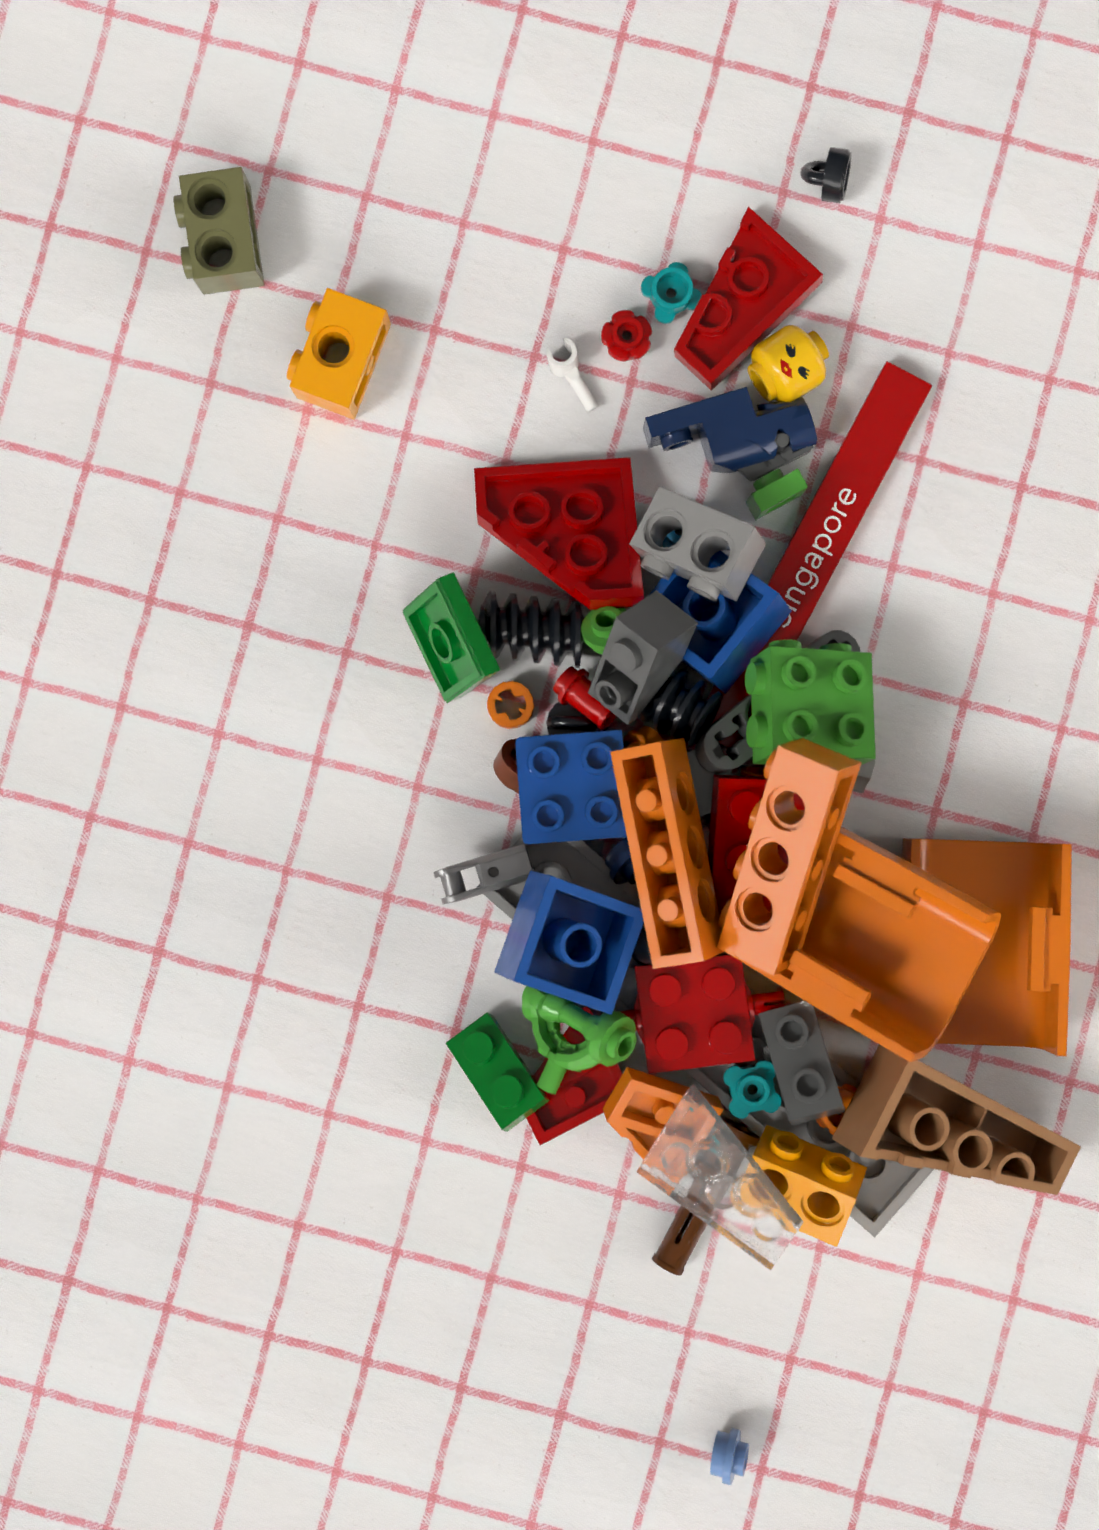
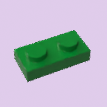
[445,1012,550,1132]

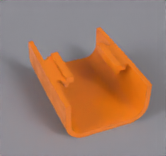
[729,810,1001,1062]
[902,838,1072,1056]

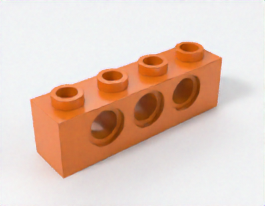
[610,738,724,969]
[717,738,861,976]

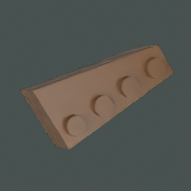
[832,1044,1081,1195]

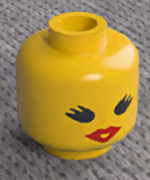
[747,325,829,402]

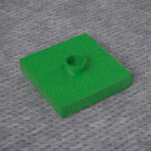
[402,572,500,703]

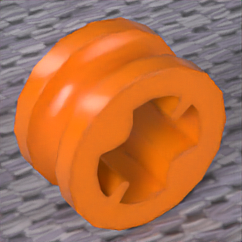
[487,681,534,729]

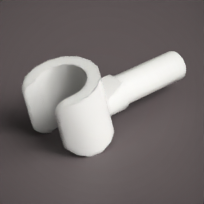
[546,338,599,412]

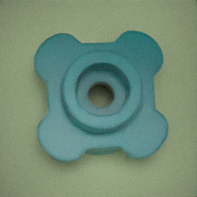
[641,262,702,324]
[723,1060,782,1119]

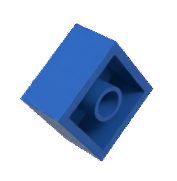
[648,551,792,694]
[494,870,644,1015]

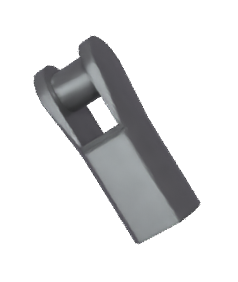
[433,844,533,904]

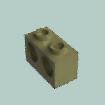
[173,167,265,295]

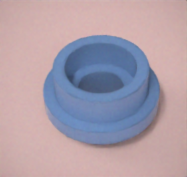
[710,1428,749,1485]

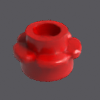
[601,310,652,362]

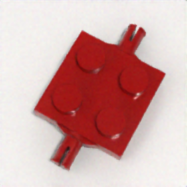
[603,954,786,1074]

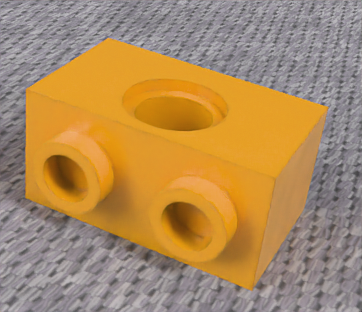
[287,288,391,420]

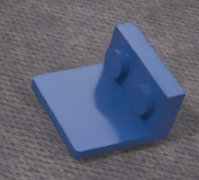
[515,730,627,844]

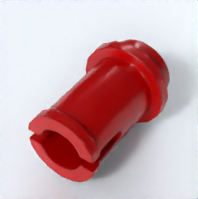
[553,666,617,731]

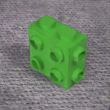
[745,640,876,765]

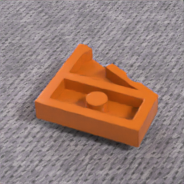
[603,1067,724,1188]

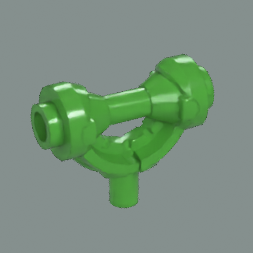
[522,986,637,1094]

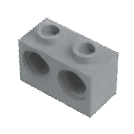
[629,486,766,601]

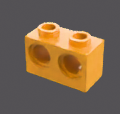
[735,1124,867,1247]

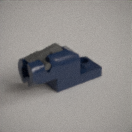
[643,387,817,481]

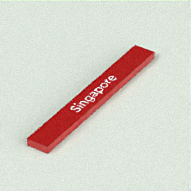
[705,361,933,749]

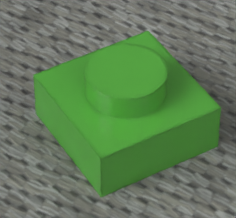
[746,469,808,521]

